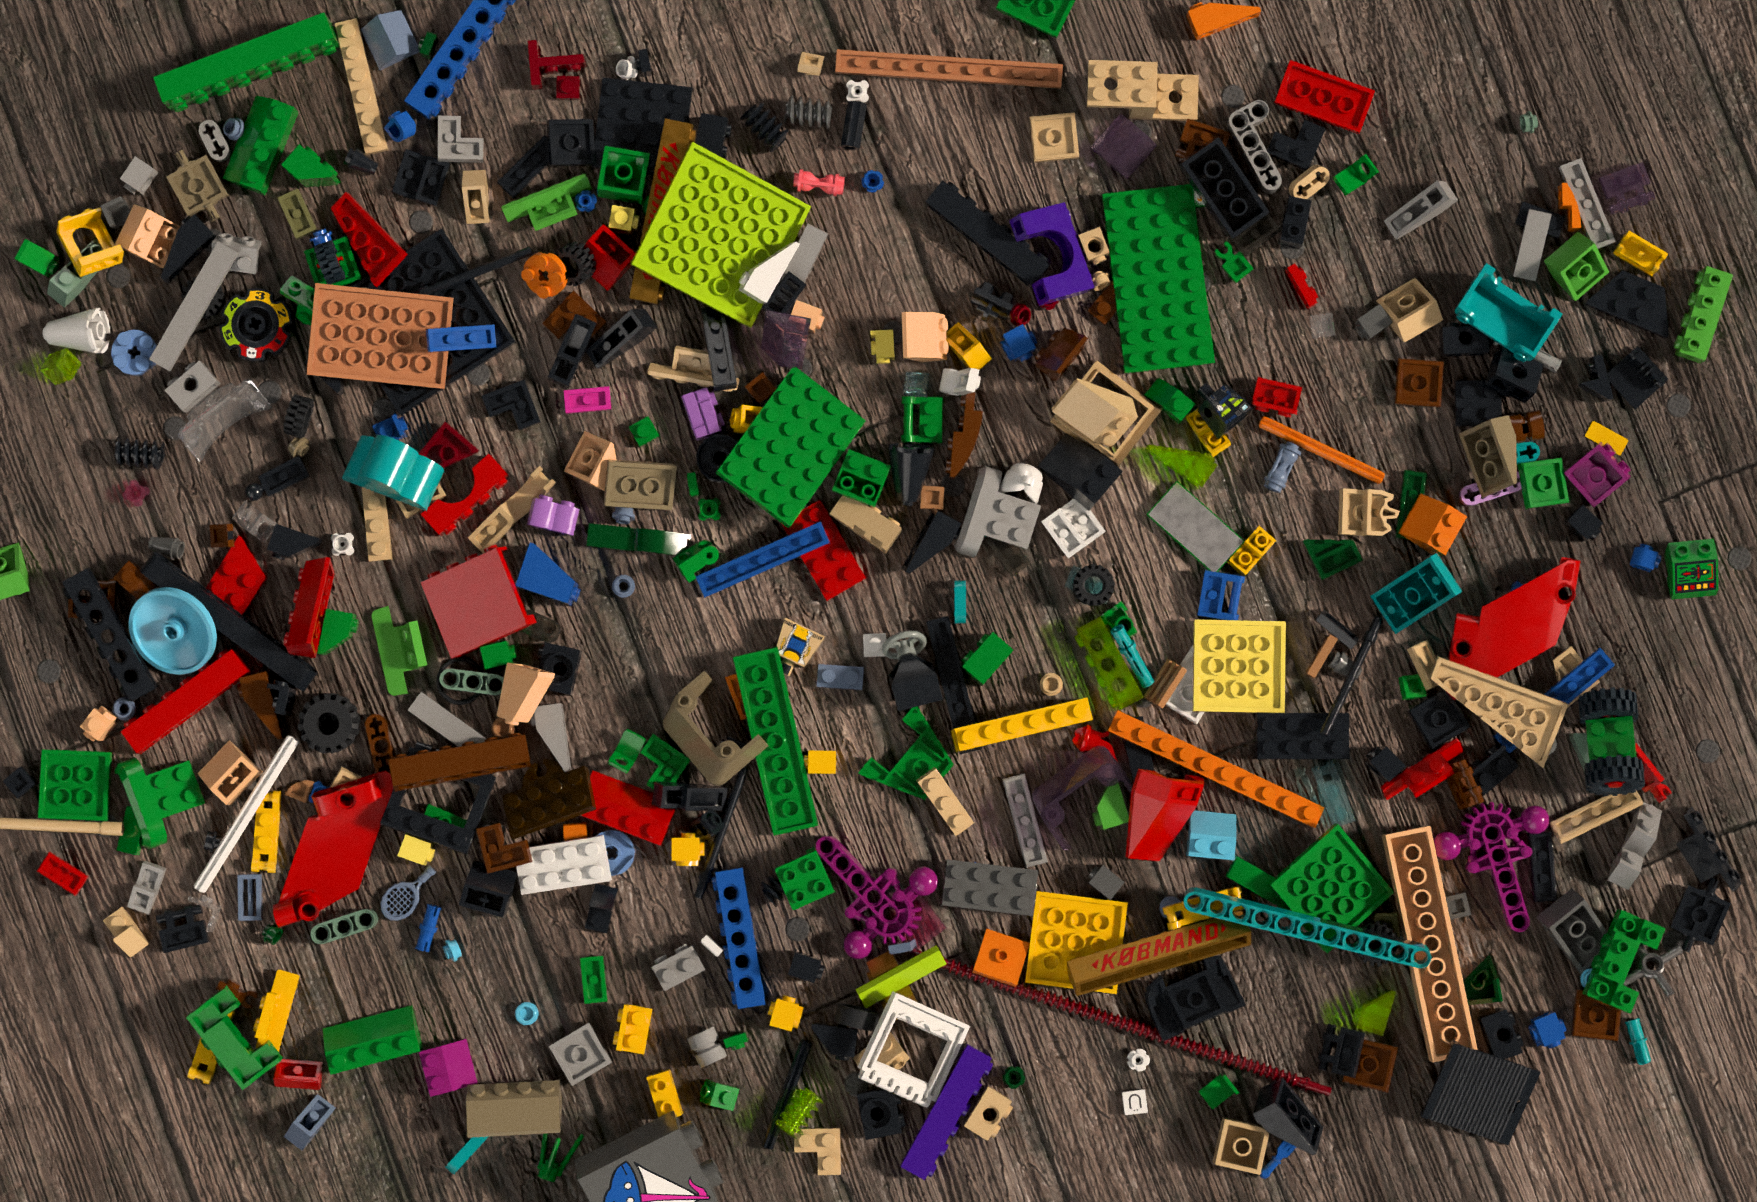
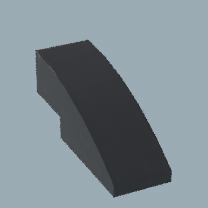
[548,314,597,389]
[652,782,728,811]

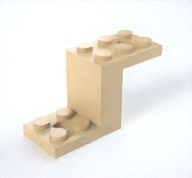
[1087,60,1199,121]

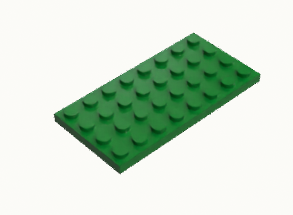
[1102,184,1215,374]

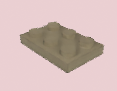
[603,459,677,510]

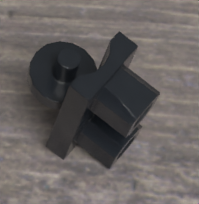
[970,282,1014,322]

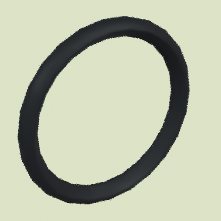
[436,657,483,705]

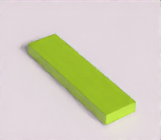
[855,945,946,1008]

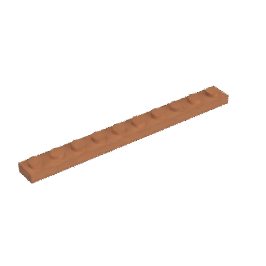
[835,49,1063,88]

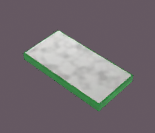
[1146,481,1245,572]

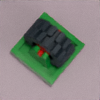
[304,236,362,286]

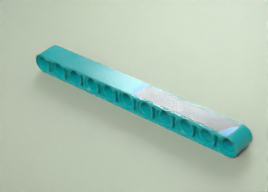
[1184,887,1431,968]

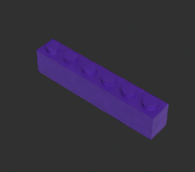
[900,1044,993,1180]

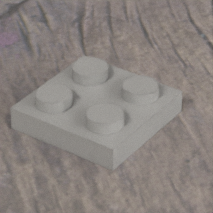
[549,1023,612,1086]

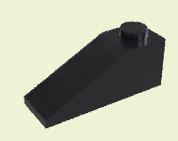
[161,214,216,284]
[586,309,657,369]
[902,508,961,574]

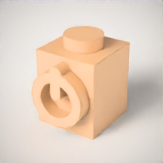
[80,706,117,742]

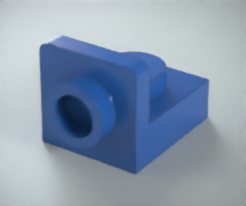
[372,413,408,440]

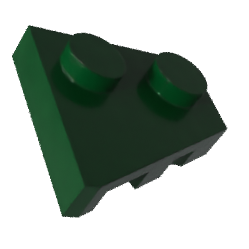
[1302,539,1363,581]

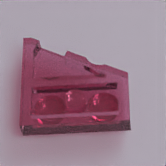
[907,895,947,955]

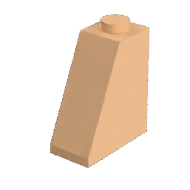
[497,663,555,725]

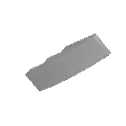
[769,224,828,319]

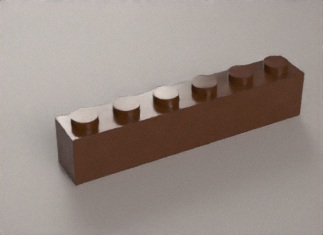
[389,733,531,792]

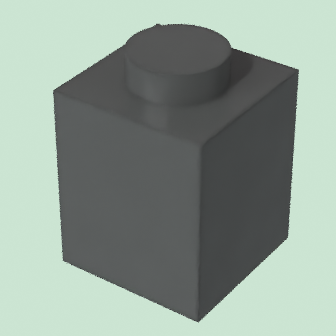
[1355,304,1393,341]
[1088,865,1125,900]

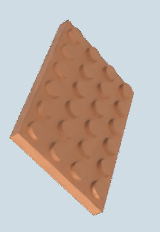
[307,283,453,389]

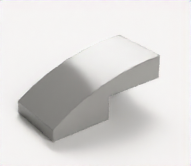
[127,861,167,915]

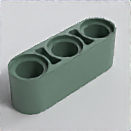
[439,669,504,695]
[311,909,378,944]

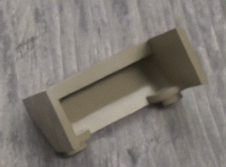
[663,671,769,786]

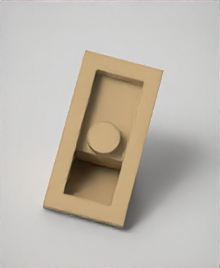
[103,907,150,957]

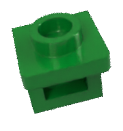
[700,1079,739,1111]

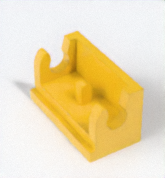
[1612,231,1668,277]

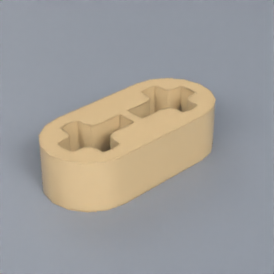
[1289,165,1330,199]

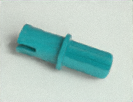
[1625,1018,1651,1065]

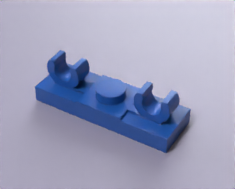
[426,325,496,352]

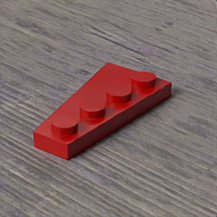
[331,192,408,287]

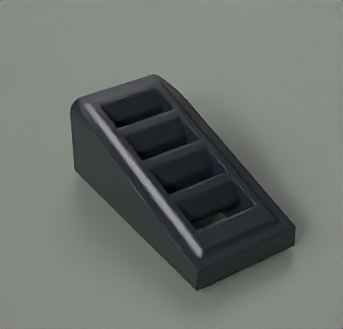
[761,271,807,322]

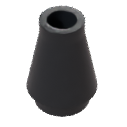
[343,148,379,175]

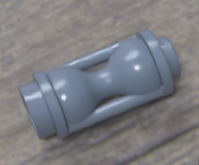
[1263,441,1301,493]

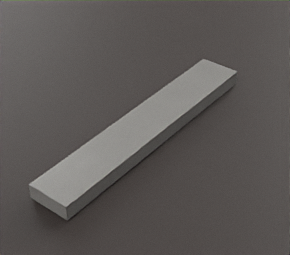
[149,241,239,371]

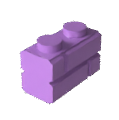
[681,388,725,441]

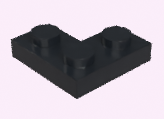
[1267,120,1326,171]
[482,380,541,431]

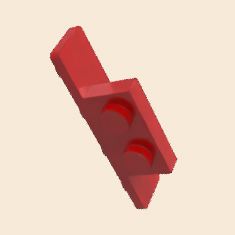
[1381,738,1463,800]

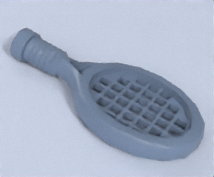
[380,865,436,921]

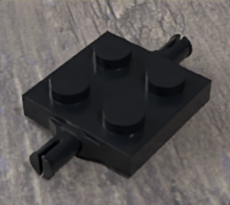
[1669,878,1731,953]

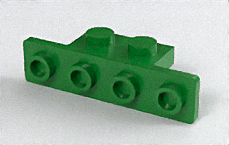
[280,276,315,326]

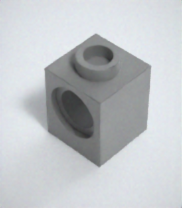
[120,156,158,195]

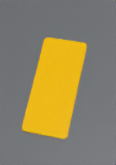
[1585,421,1628,455]

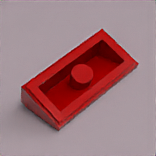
[273,1059,323,1090]

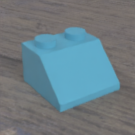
[1186,811,1236,860]

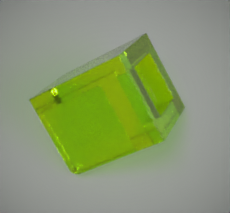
[40,348,82,385]

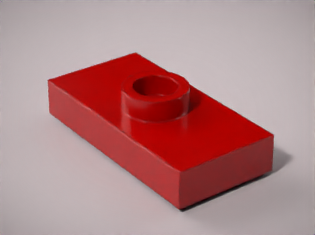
[37,852,89,896]

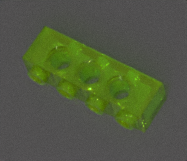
[1074,617,1144,710]

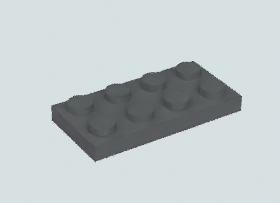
[941,859,1038,916]

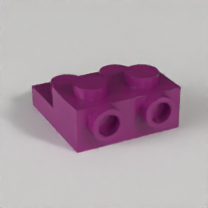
[1564,442,1631,507]

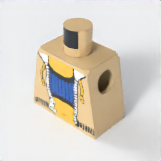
[777,618,825,676]

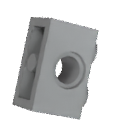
[165,361,221,413]

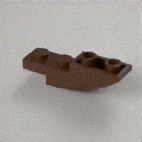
[945,389,983,479]

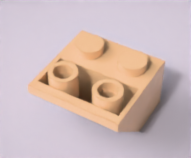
[114,204,181,268]
[197,740,263,805]

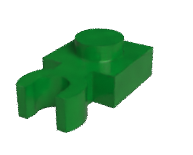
[1214,242,1254,284]

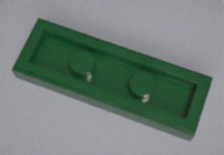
[1395,470,1427,540]

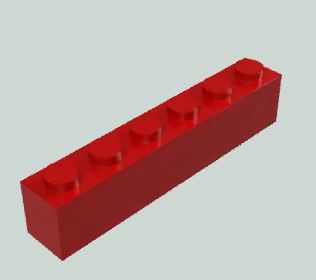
[121,649,252,754]

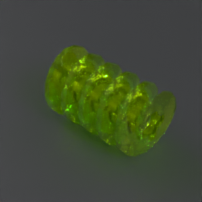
[775,1087,824,1139]

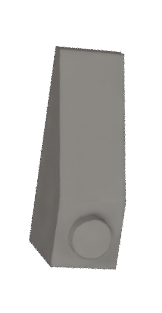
[1384,180,1458,239]
[531,703,571,772]

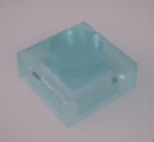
[903,372,930,397]

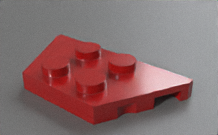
[206,536,267,616]

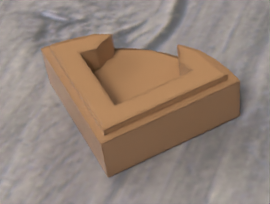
[285,780,315,803]

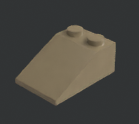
[1459,415,1517,498]

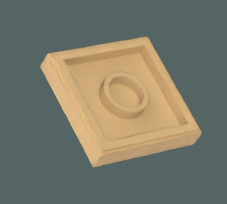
[1029,112,1079,163]

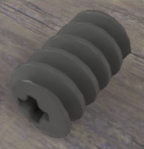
[784,95,832,129]

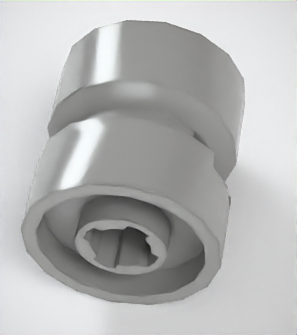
[687,1026,727,1068]

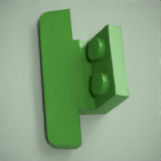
[372,606,427,696]

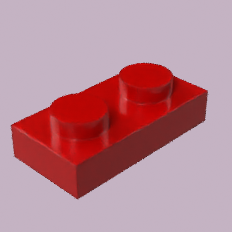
[1285,263,1318,310]

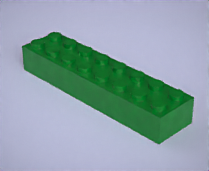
[153,12,340,112]

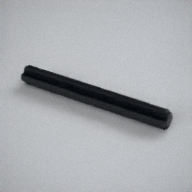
[762,1040,812,1150]

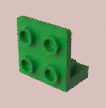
[775,847,835,910]

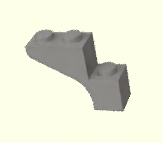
[1607,802,1662,890]

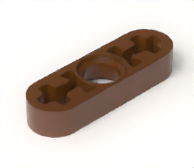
[365,714,394,773]

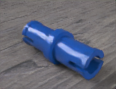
[415,904,441,952]

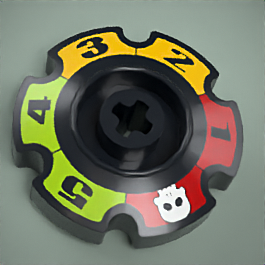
[219,288,294,362]

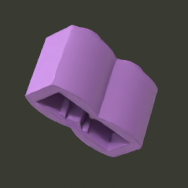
[527,495,579,536]

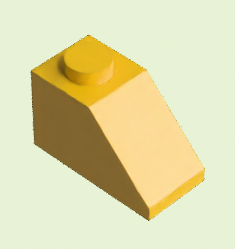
[946,322,992,370]

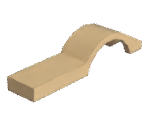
[468,466,556,554]

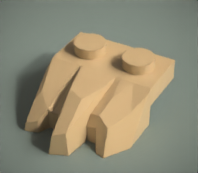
[1338,488,1400,536]

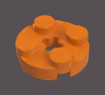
[521,252,567,299]

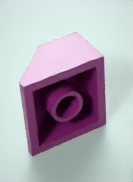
[419,1039,478,1097]

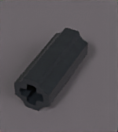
[841,101,867,150]

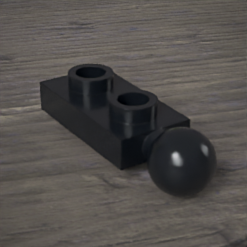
[244,456,310,501]

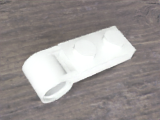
[939,368,981,396]

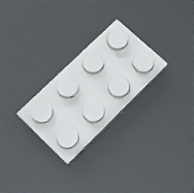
[516,835,612,895]

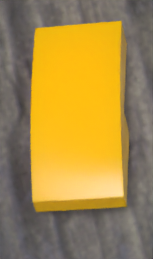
[1185,409,1231,458]
[1227,526,1276,576]

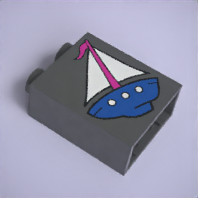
[574,1110,724,1202]

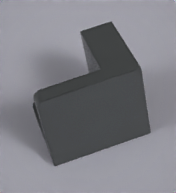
[100,196,131,231]

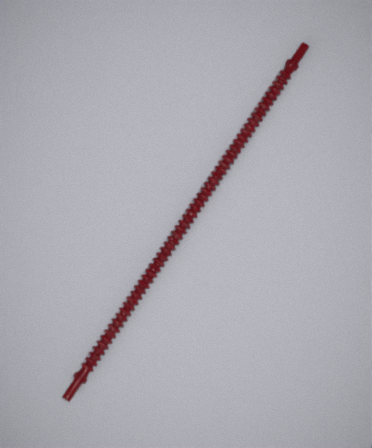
[914,950,1332,1096]

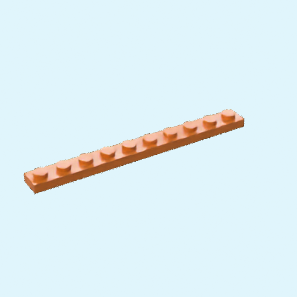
[1107,710,1325,828]

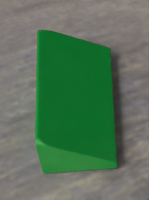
[117,806,142,855]

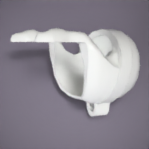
[998,463,1043,504]

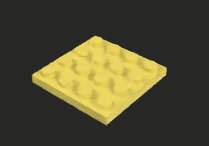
[1192,620,1286,713]

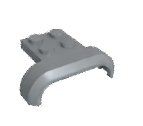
[954,466,1041,558]

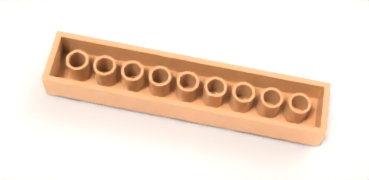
[1382,826,1478,1062]

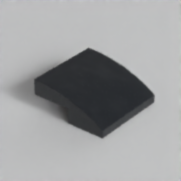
[391,149,450,206]

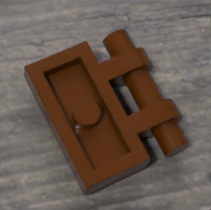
[1175,119,1230,159]
[1446,759,1484,810]

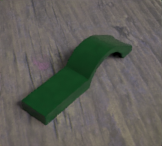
[586,523,691,556]

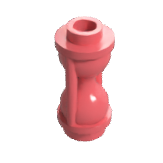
[793,169,845,197]

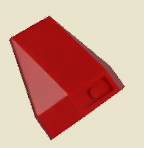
[1125,769,1204,861]

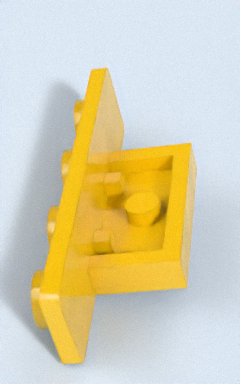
[253,970,300,1052]

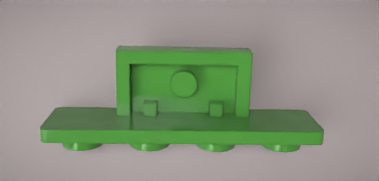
[501,174,592,231]

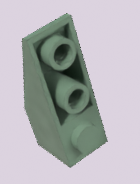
[47,239,102,308]

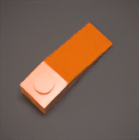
[1186,2,1261,41]

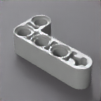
[1227,100,1282,194]

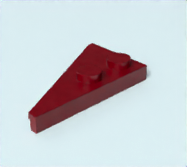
[419,422,480,468]

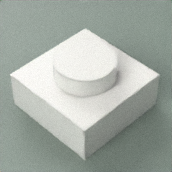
[863,633,886,657]

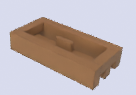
[1304,634,1338,679]
[1143,659,1187,709]

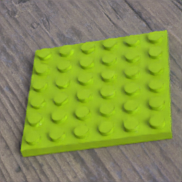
[630,142,811,328]

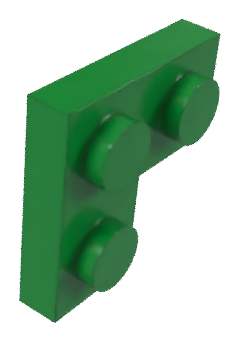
[640,734,691,790]

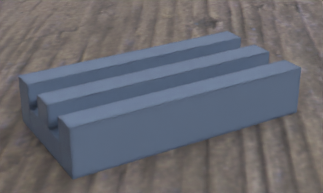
[237,874,263,921]

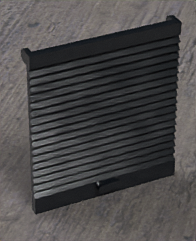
[1420,1040,1541,1145]

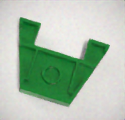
[858,706,954,800]

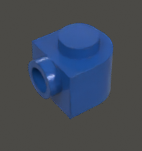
[383,111,416,142]
[1629,544,1661,573]

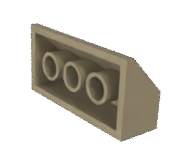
[466,1080,562,1138]

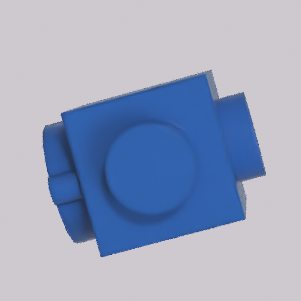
[1000,324,1037,362]
[1528,1011,1566,1049]

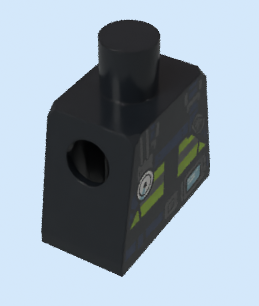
[1197,383,1254,439]

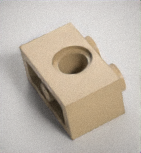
[964,1085,1013,1141]

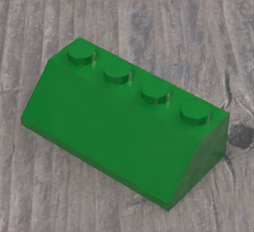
[222,95,299,196]
[323,1005,424,1075]

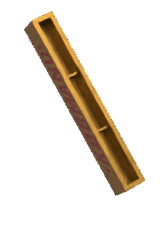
[629,119,696,305]
[1067,910,1251,996]

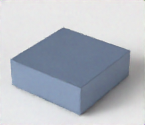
[888,939,917,955]

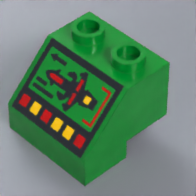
[1664,539,1719,600]

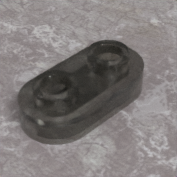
[519,610,561,643]

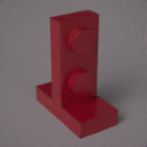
[528,40,586,90]

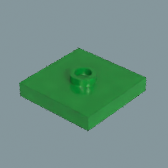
[1518,458,1569,509]

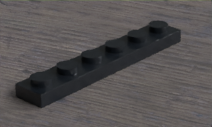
[926,616,982,755]

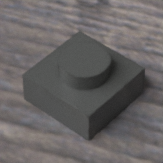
[1446,892,1471,920]

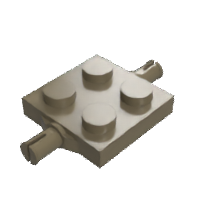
[166,150,229,222]

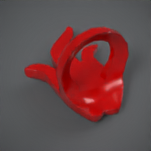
[1072,724,1118,762]

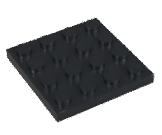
[592,77,693,175]

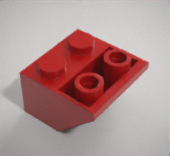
[574,224,635,291]

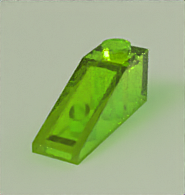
[1144,445,1218,489]

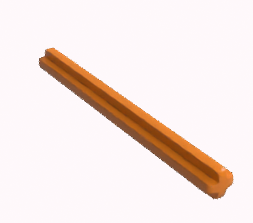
[1258,416,1385,484]

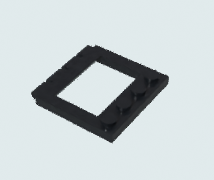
[380,741,496,855]

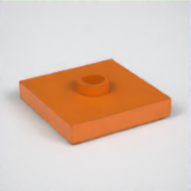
[972,928,1030,987]

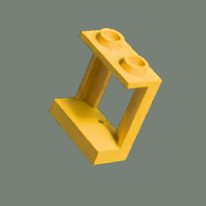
[56,207,124,277]

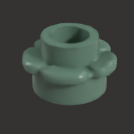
[1520,111,1538,134]

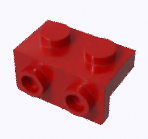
[1251,377,1302,418]

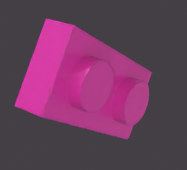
[564,386,612,414]

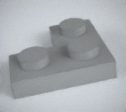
[438,115,484,163]

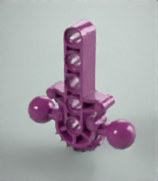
[1433,802,1549,932]
[815,836,938,960]

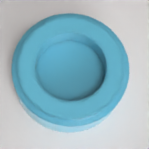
[515,1002,539,1025]

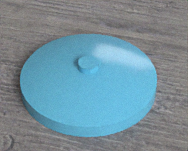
[129,587,217,675]

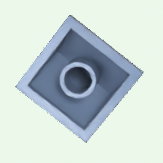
[360,10,420,70]

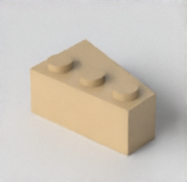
[830,495,902,554]

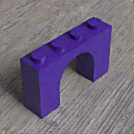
[1009,202,1095,306]

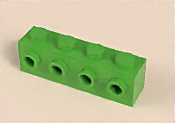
[1674,266,1733,363]

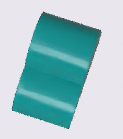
[342,435,444,511]
[1370,553,1462,634]

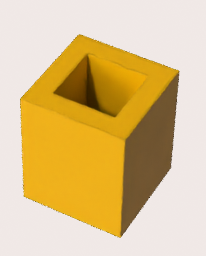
[804,750,836,774]

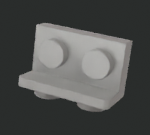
[651,944,706,991]

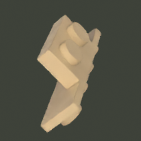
[647,346,740,391]

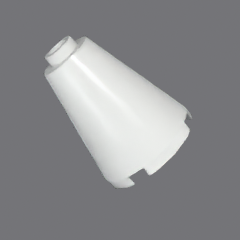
[43,308,110,354]

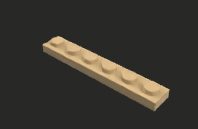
[335,18,388,155]

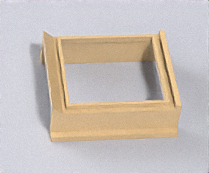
[1050,361,1162,467]

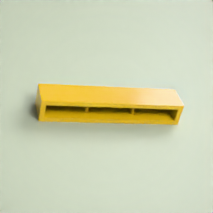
[951,698,1093,752]

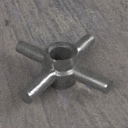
[1623,944,1683,997]

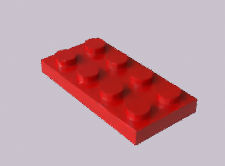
[1274,60,1375,134]
[781,500,866,601]

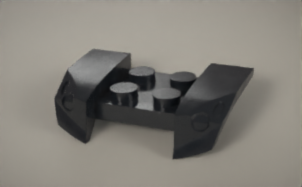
[1144,956,1246,1042]

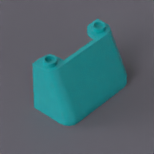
[1455,263,1563,362]

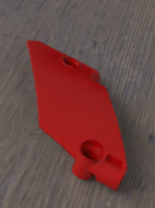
[1446,557,1581,700]
[273,770,394,927]

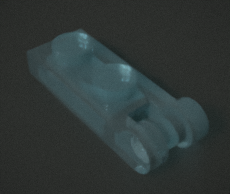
[1311,760,1356,826]

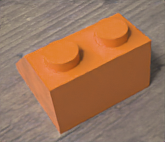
[1398,494,1467,556]

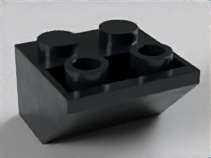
[459,861,518,917]

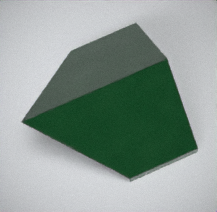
[1463,955,1503,1005]

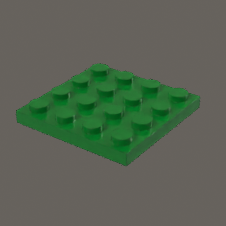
[1268,823,1394,954]

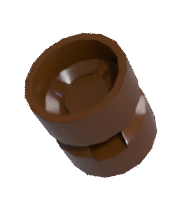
[1509,410,1545,444]

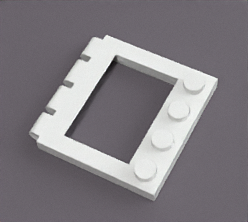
[858,991,970,1108]

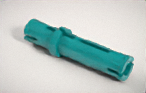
[1110,624,1154,688]

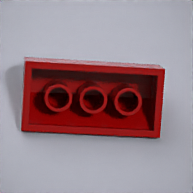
[283,557,335,658]
[581,770,676,846]

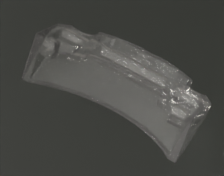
[177,379,272,462]

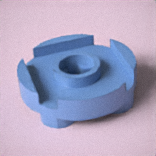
[111,330,157,376]
[597,830,635,876]

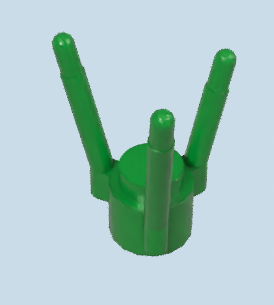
[537,1134,584,1182]

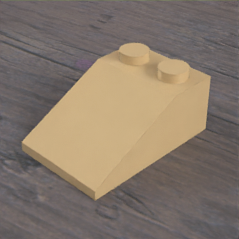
[1051,378,1138,447]

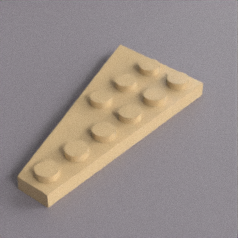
[1430,656,1568,768]

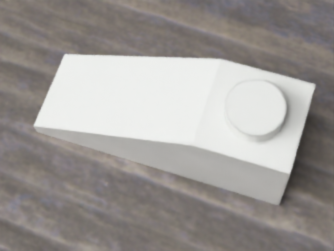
[738,242,800,304]

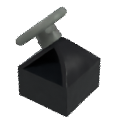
[882,631,943,711]

